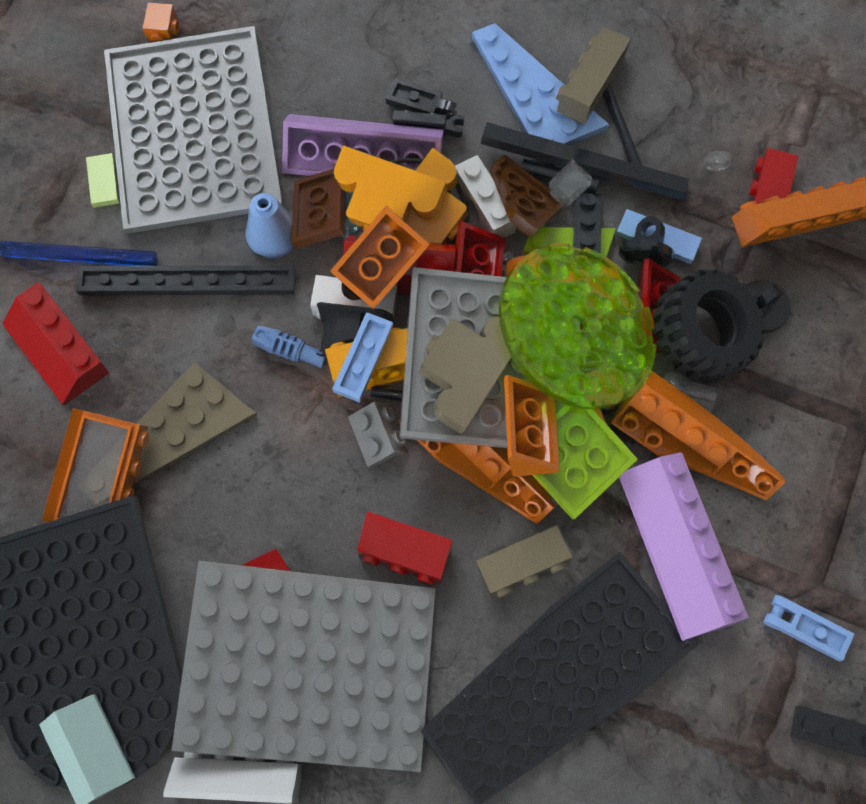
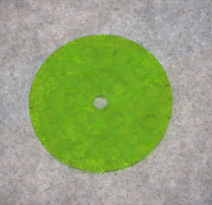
[499,243,656,409]

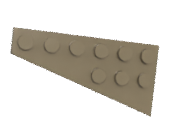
[77,362,257,506]

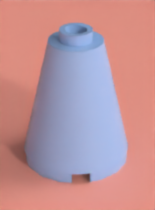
[245,193,293,259]

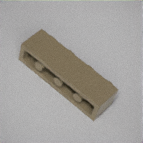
[556,27,631,124]

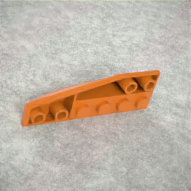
[611,369,786,500]
[398,419,556,524]

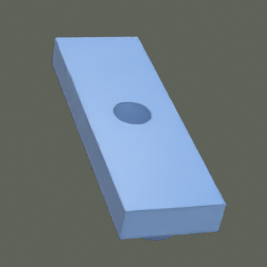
[616,209,702,264]

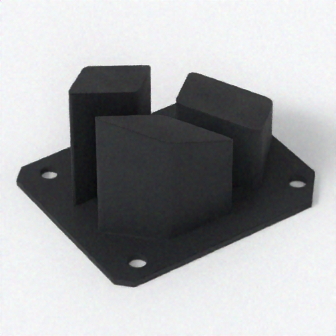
[317,302,395,356]

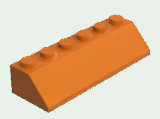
[732,176,866,247]

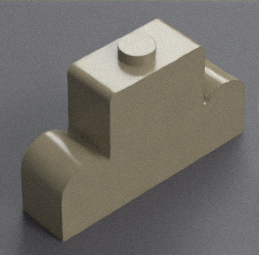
[419,317,527,434]

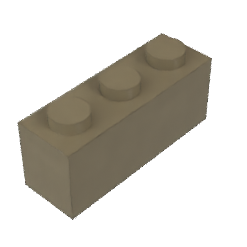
[476,525,572,598]

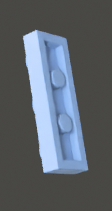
[332,312,393,403]

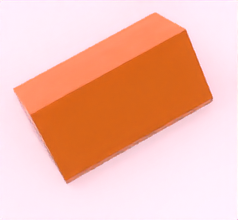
[504,375,560,477]

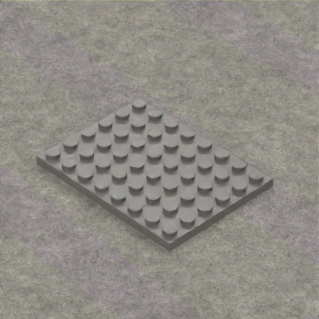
[104,26,283,234]
[171,561,435,772]

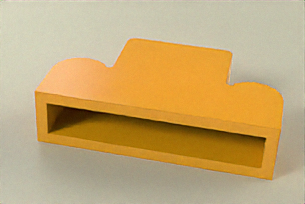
[334,145,448,231]
[406,148,468,244]

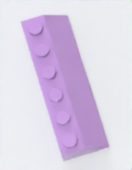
[282,114,444,176]
[619,452,749,641]

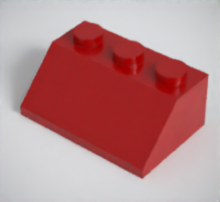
[357,511,453,586]

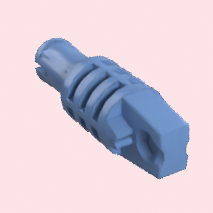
[252,326,327,369]

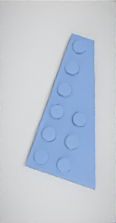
[472,23,609,145]

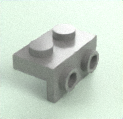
[348,402,408,468]

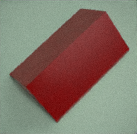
[454,221,505,277]
[634,258,680,353]

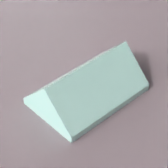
[39,694,135,804]

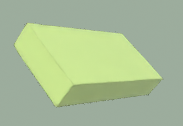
[86,153,120,208]

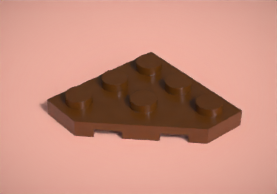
[489,155,566,238]

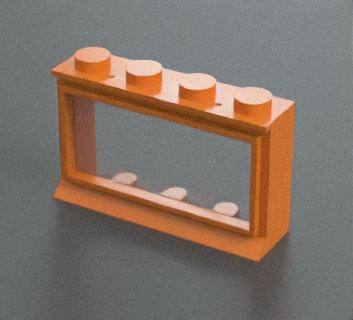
[41,408,149,522]

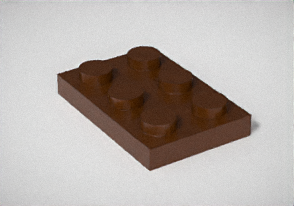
[291,169,346,249]

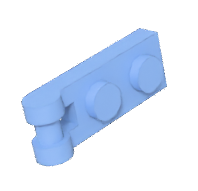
[763,595,854,662]

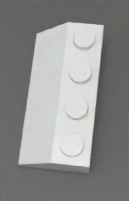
[163,752,302,804]

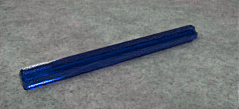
[0,240,158,266]

